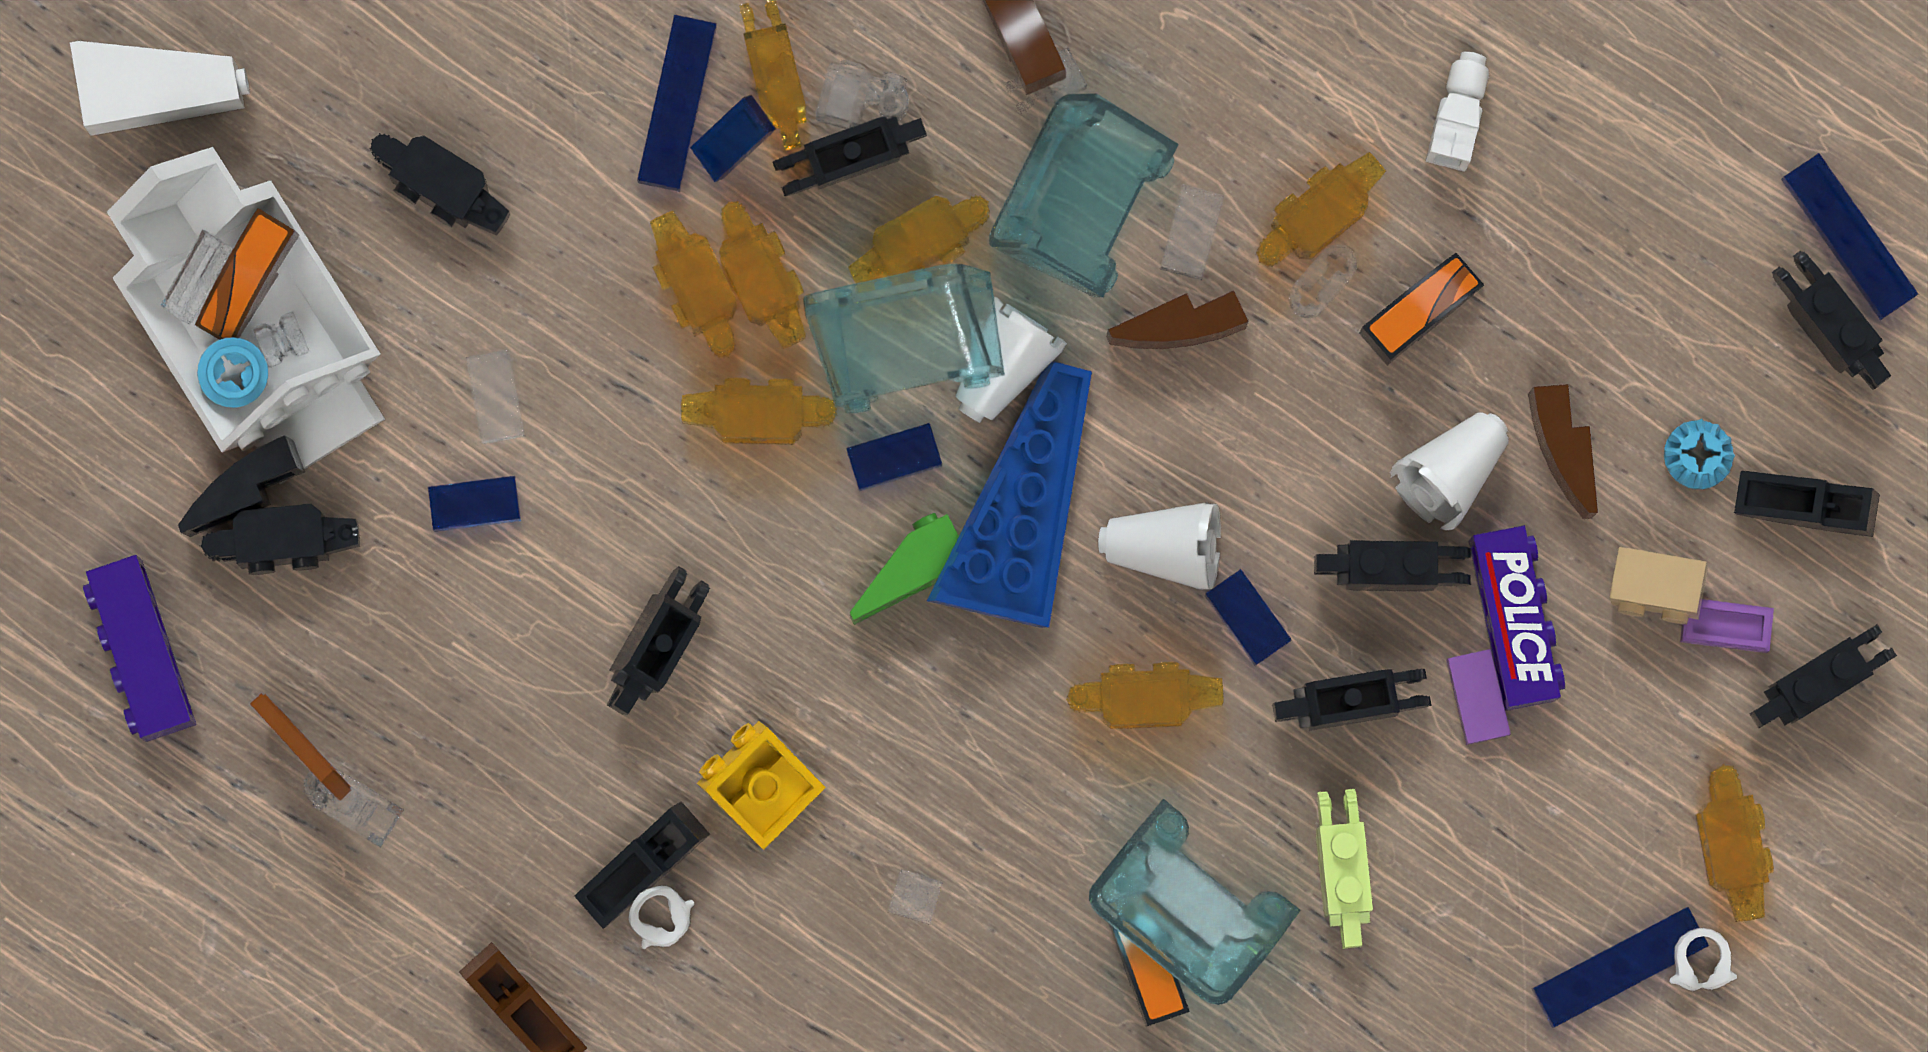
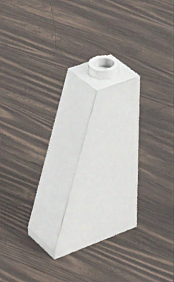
[70,41,250,136]

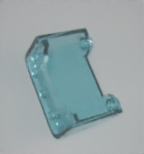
[989,93,1179,298]
[803,264,1005,413]
[1089,799,1301,1005]

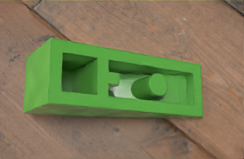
[850,513,959,625]

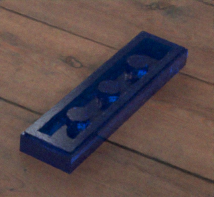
[637,14,717,192]
[1781,153,1919,320]
[1532,907,1709,1028]

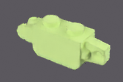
[1316,789,1373,949]

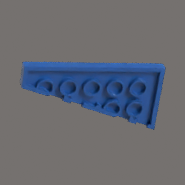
[927,362,1092,628]

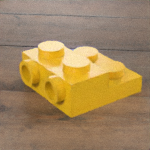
[696,721,826,850]

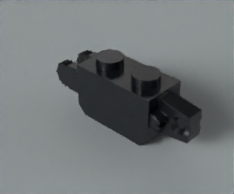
[772,116,927,196]
[369,133,510,236]
[1772,250,1891,390]
[200,504,360,575]
[1314,540,1471,592]
[607,566,710,715]
[1749,624,1897,729]
[1272,669,1432,731]

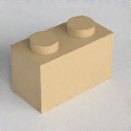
[1610,547,1708,624]

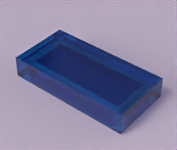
[690,95,777,182]
[846,423,942,491]
[428,476,521,532]
[1204,569,1292,667]

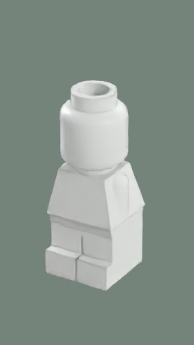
[1425,52,1489,172]

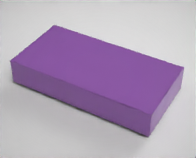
[1680,599,1774,653]
[1446,649,1511,745]

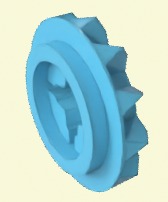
[197,337,268,408]
[1664,419,1735,489]

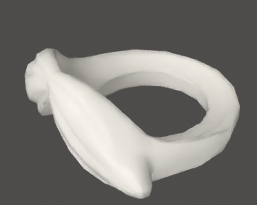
[628,886,694,949]
[1669,928,1737,991]

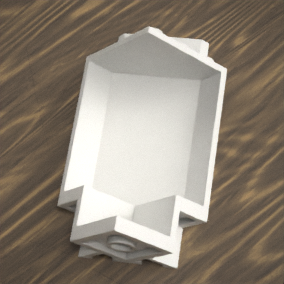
[107,147,385,484]

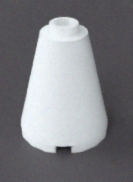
[956,297,1067,423]
[1390,413,1509,530]
[1098,502,1221,590]

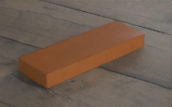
[250,693,351,801]

